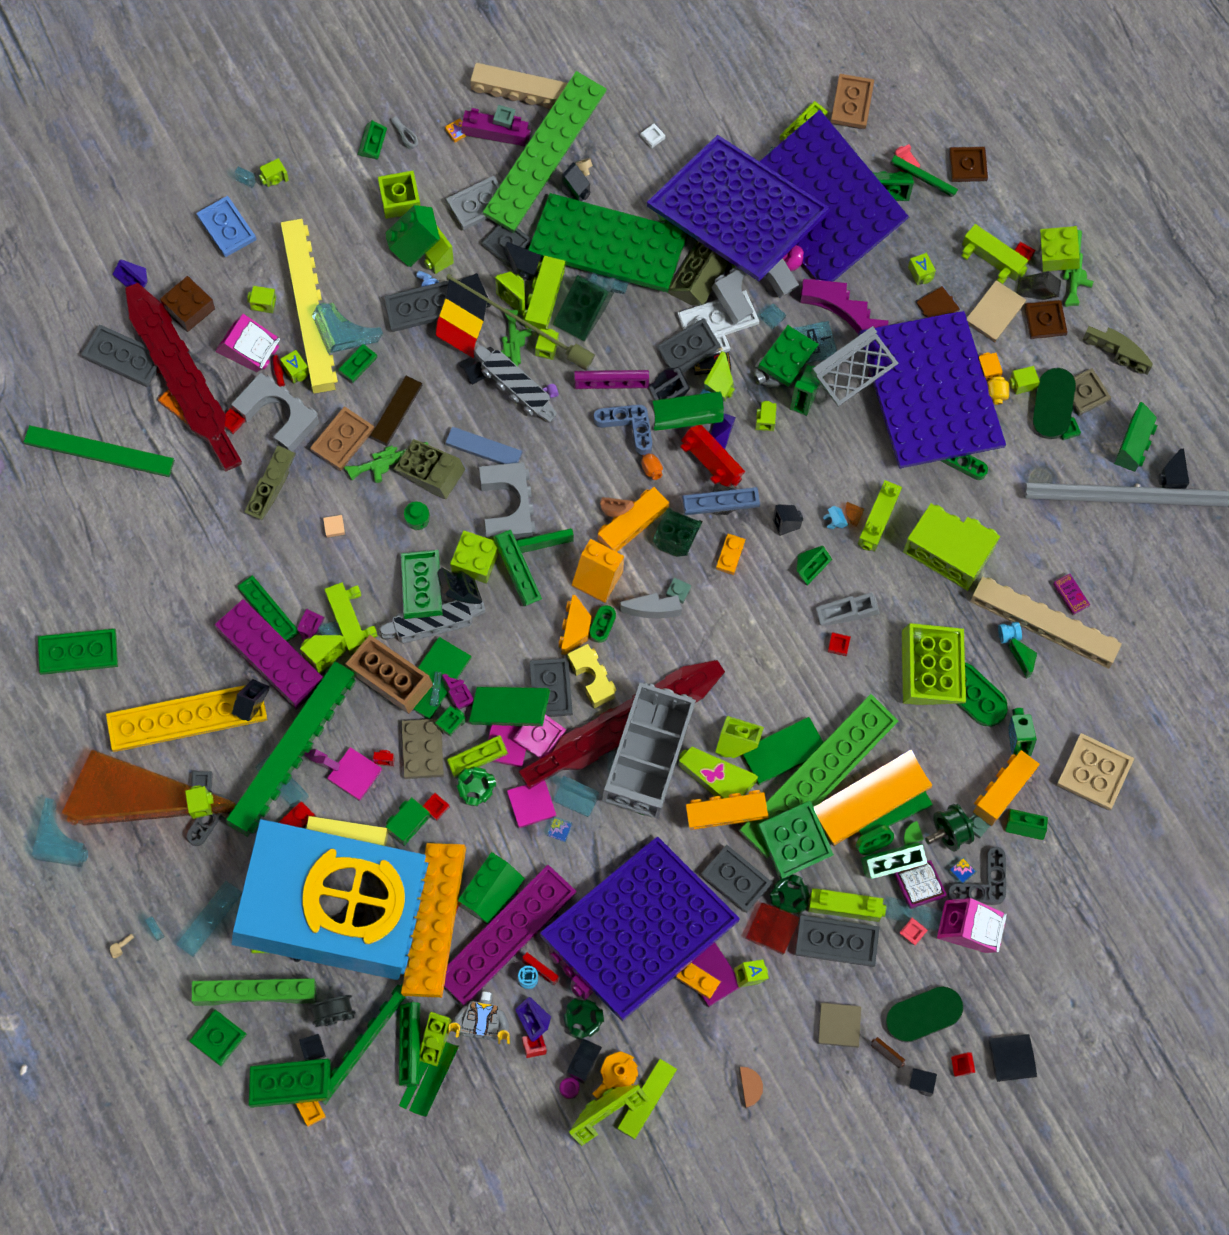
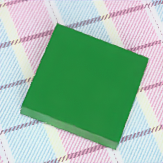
[189,1009,247,1067]

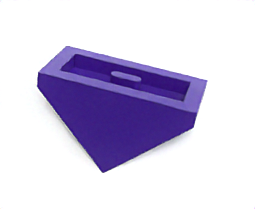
[112,260,148,288]
[711,413,736,449]
[515,997,551,1042]

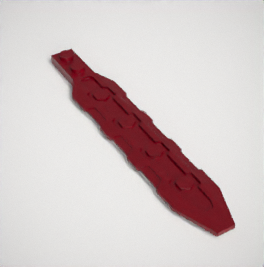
[125,283,242,472]
[519,660,725,789]

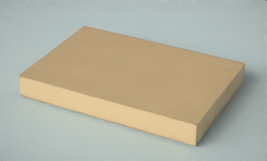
[967,280,1026,342]

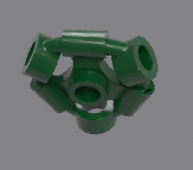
[770,874,810,915]
[563,998,604,1040]

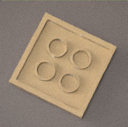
[1057,733,1134,810]

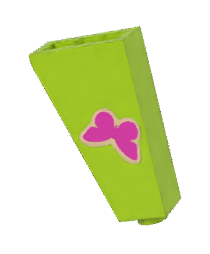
[678,746,758,799]

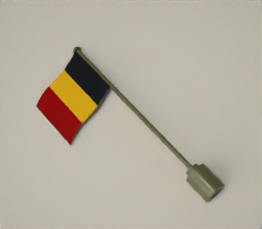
[436,274,595,370]

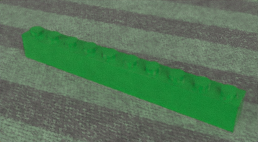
[226,661,356,837]

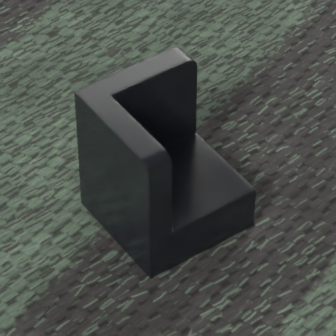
[299,1034,326,1061]
[909,1068,937,1097]

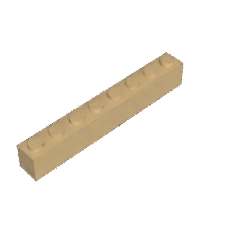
[970,576,1122,669]

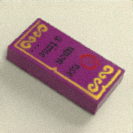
[1053,574,1090,615]

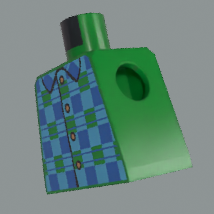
[1008,708,1037,756]

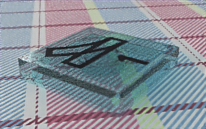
[794,321,837,363]

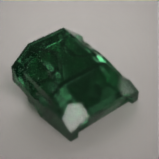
[653,507,703,557]

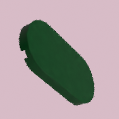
[1033,368,1076,439]
[886,987,963,1043]

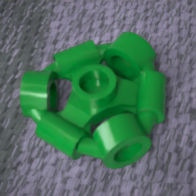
[456,766,496,807]

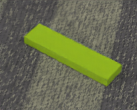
[617,1059,677,1140]

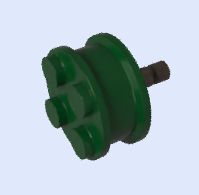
[925,804,974,852]

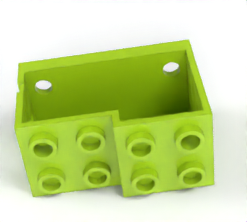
[903,503,1000,591]

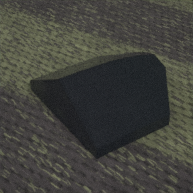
[649,367,690,400]

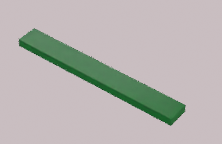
[24,425,175,477]

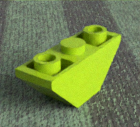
[420,1012,452,1066]

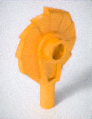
[592,1051,638,1100]

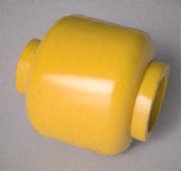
[987,377,1009,405]

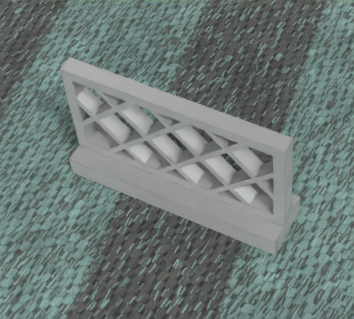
[811,326,898,407]

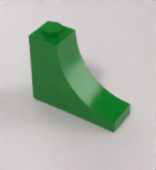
[790,365,824,416]

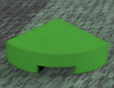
[903,821,924,846]

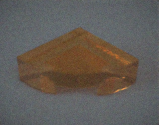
[845,502,864,527]

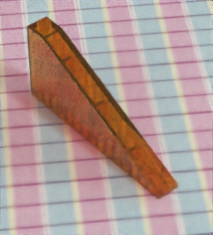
[61,750,236,826]

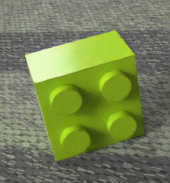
[378,171,420,219]
[1040,226,1080,272]
[450,530,499,584]

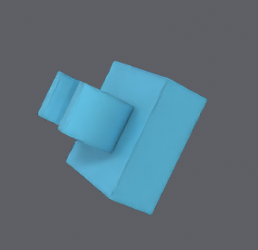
[823,506,848,529]

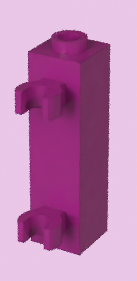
[461,108,531,146]

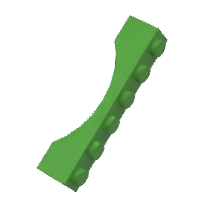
[192,979,316,1006]

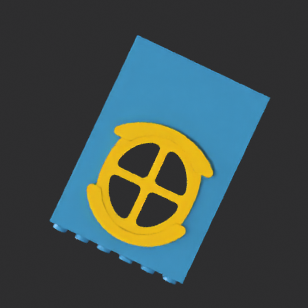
[231,819,428,980]

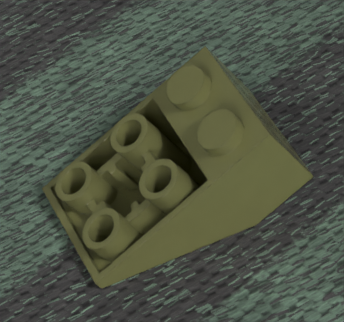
[394,439,465,499]

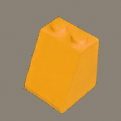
[572,539,624,603]

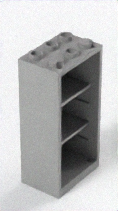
[602,682,696,819]

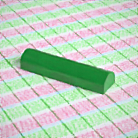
[399,1002,421,1087]

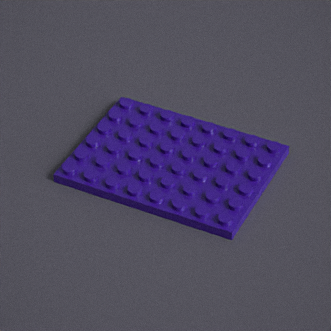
[759,110,910,282]
[647,135,830,282]
[858,311,1006,469]
[540,836,740,1021]

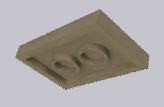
[402,719,444,779]

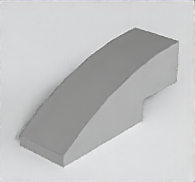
[816,592,880,626]
[620,593,682,618]

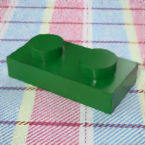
[339,344,378,383]

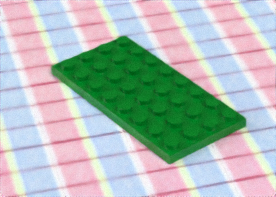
[528,193,688,293]

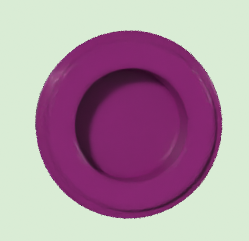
[559,1078,580,1099]

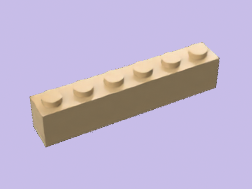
[471,63,568,109]

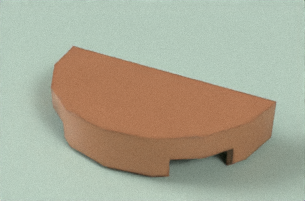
[600,497,634,517]
[739,1067,763,1108]

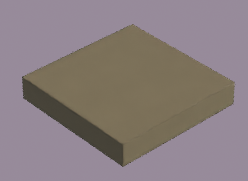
[1073,368,1111,416]
[818,1003,861,1048]

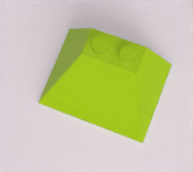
[569,1085,650,1146]

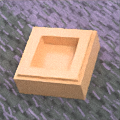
[323,515,345,538]

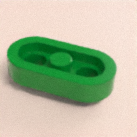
[590,605,616,643]
[856,826,894,855]

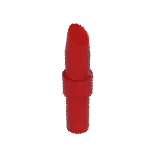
[272,355,285,387]

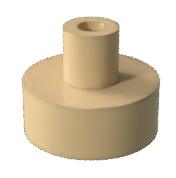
[575,158,593,176]

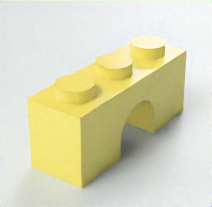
[567,644,616,709]

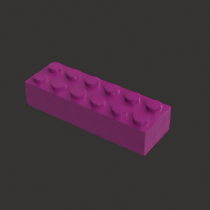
[215,599,323,710]

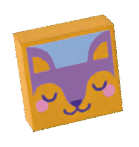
[445,118,466,143]

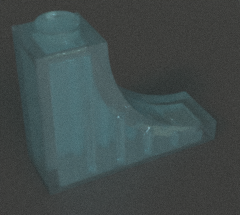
[312,303,383,354]
[32,798,88,867]

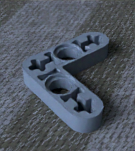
[594,405,652,455]

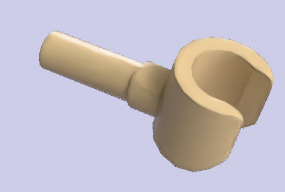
[110,934,134,959]

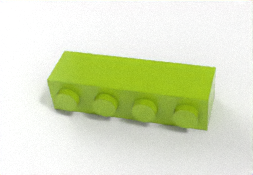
[522,256,565,330]

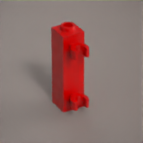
[680,425,745,488]

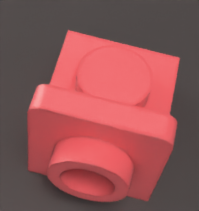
[894,144,920,173]

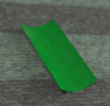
[653,391,724,431]
[399,1042,459,1117]

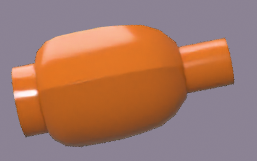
[641,453,663,480]

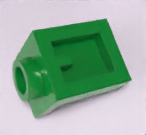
[435,706,465,737]

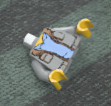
[447,992,510,1044]

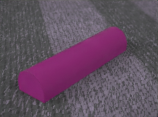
[574,370,649,389]

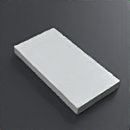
[677,290,759,335]

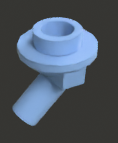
[417,271,439,287]

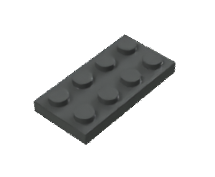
[385,281,449,332]
[81,324,158,387]
[795,915,880,967]

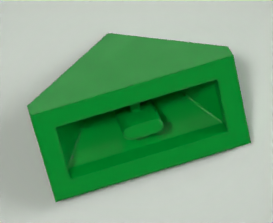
[797,545,833,585]
[1008,638,1037,679]

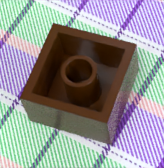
[160,276,215,332]

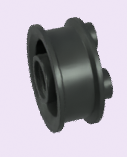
[308,995,356,1027]

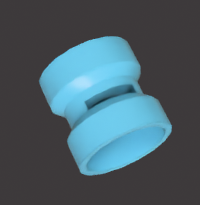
[998,622,1022,643]
[518,966,538,990]

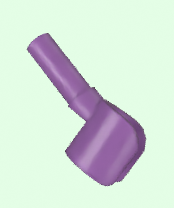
[542,384,559,398]

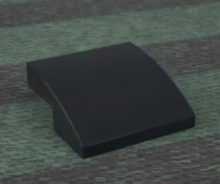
[437,567,483,604]
[989,1034,1037,1082]

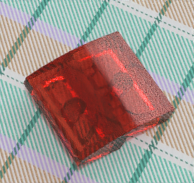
[745,903,800,955]

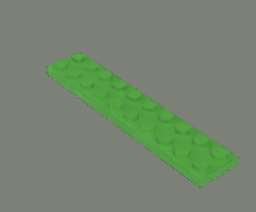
[483,71,607,233]
[739,694,898,859]

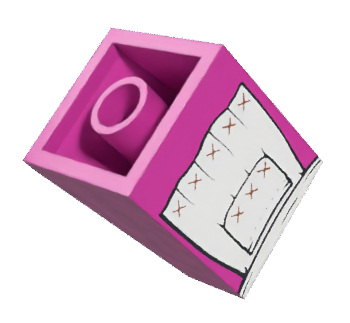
[215,314,280,372]
[937,898,1007,953]

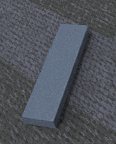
[446,427,522,465]
[682,487,760,515]

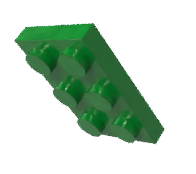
[758,325,819,387]

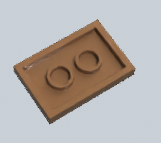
[831,74,874,129]
[310,406,375,471]

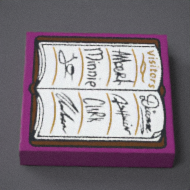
[894,860,947,909]

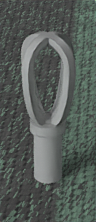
[391,117,418,149]

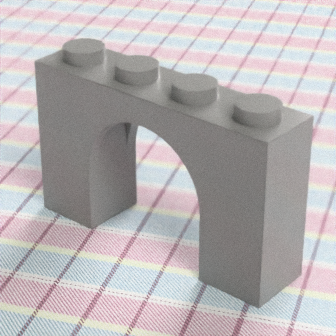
[711,258,799,325]
[231,373,319,452]
[479,462,536,541]

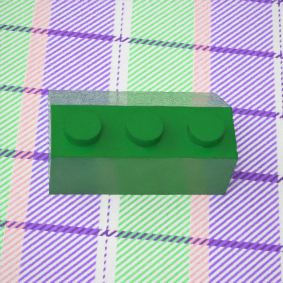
[872,171,914,201]
[385,205,440,267]
[1114,402,1158,472]
[458,852,525,925]

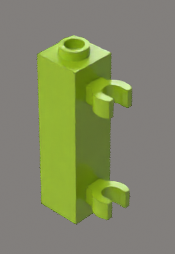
[961,224,1028,284]
[858,480,902,552]
[325,582,378,656]
[808,888,886,922]

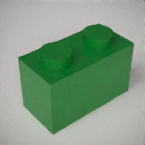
[386,797,430,846]

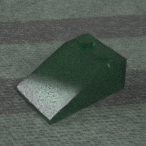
[553,275,614,341]

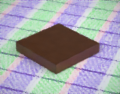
[949,147,988,182]
[1024,300,1068,339]

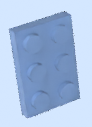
[196,196,257,257]

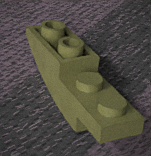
[1082,326,1153,375]
[245,445,296,520]

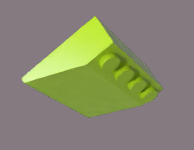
[902,623,966,705]

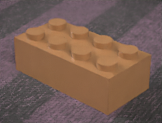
[346,635,433,714]

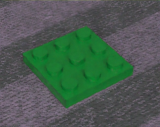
[757,800,834,879]

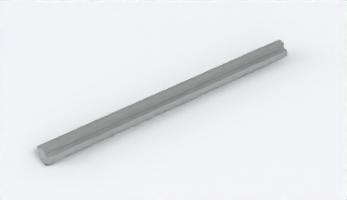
[1024,483,1229,507]

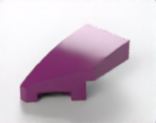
[298,609,325,642]
[442,674,474,710]
[304,749,340,771]

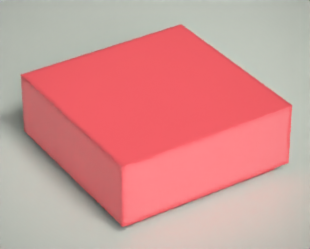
[899,917,928,945]

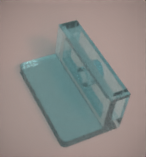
[554,776,599,817]

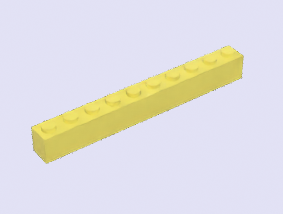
[281,219,338,394]

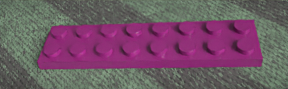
[444,865,577,1006]

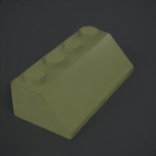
[668,241,729,305]

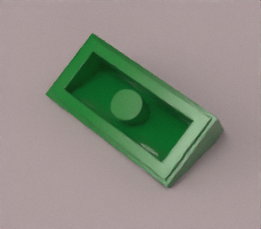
[357,120,387,159]
[1005,809,1048,840]

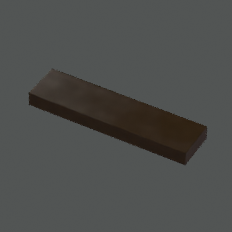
[371,375,423,446]

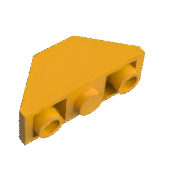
[558,595,591,655]

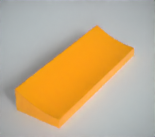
[814,750,932,846]

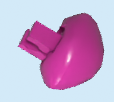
[783,245,804,272]

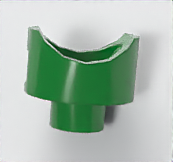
[404,501,430,530]

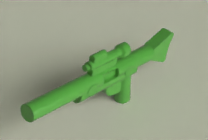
[1063,230,1094,307]
[501,309,532,366]
[344,442,428,483]

